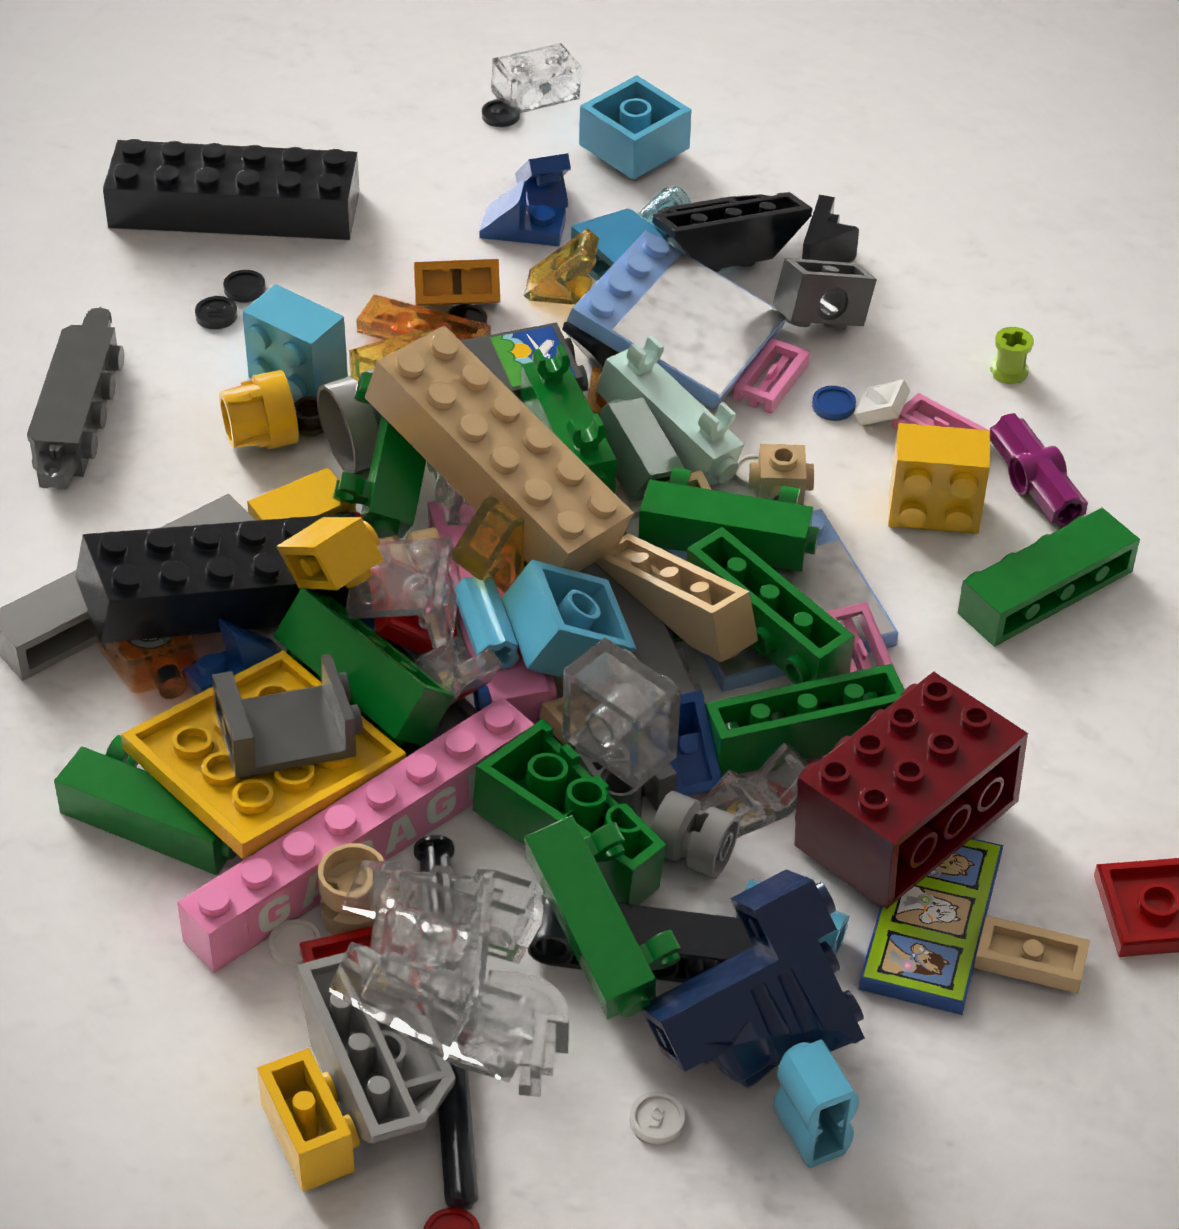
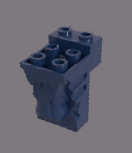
[642,869,865,1088]

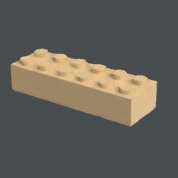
[365,325,634,572]

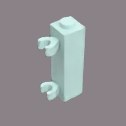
[595,336,744,486]

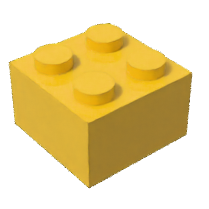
[888,423,990,534]

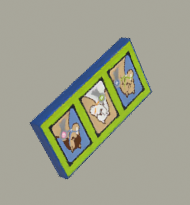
[858,838,1004,1015]

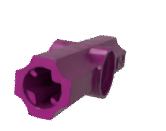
[990,413,1088,529]

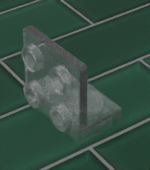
[346,537,461,648]

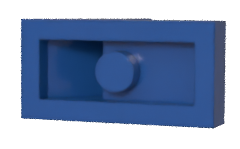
[515,153,571,209]
[479,180,566,247]
[183,618,282,695]
[652,690,724,796]

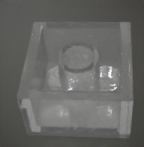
[562,637,681,790]

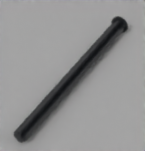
[413,835,479,1210]

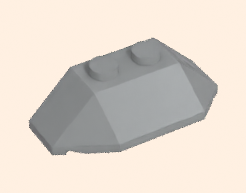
[296,952,456,1144]

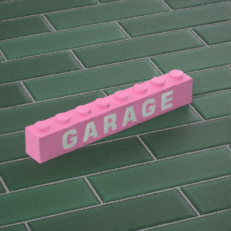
[177,697,534,973]

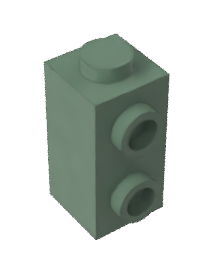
[600,397,685,502]

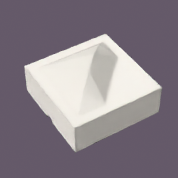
[854,379,910,426]

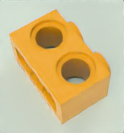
[414,259,501,306]

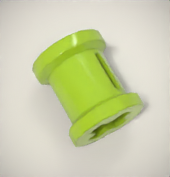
[990,327,1034,384]

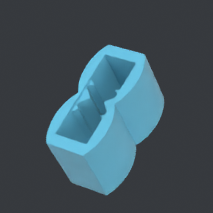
[773,1039,859,1168]

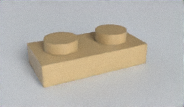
[974,915,1090,993]

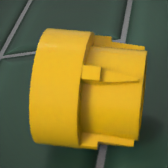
[219,370,299,449]

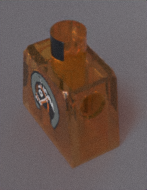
[95,630,197,699]

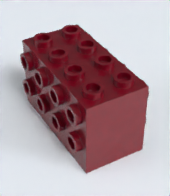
[794,671,1028,909]

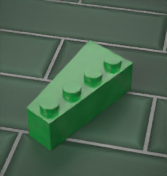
[472,719,666,905]

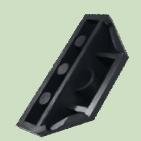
[652,192,813,272]

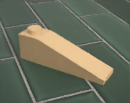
[595,533,758,663]

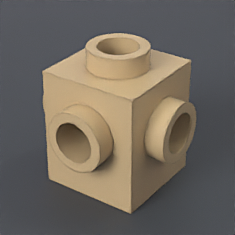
[749,444,814,505]

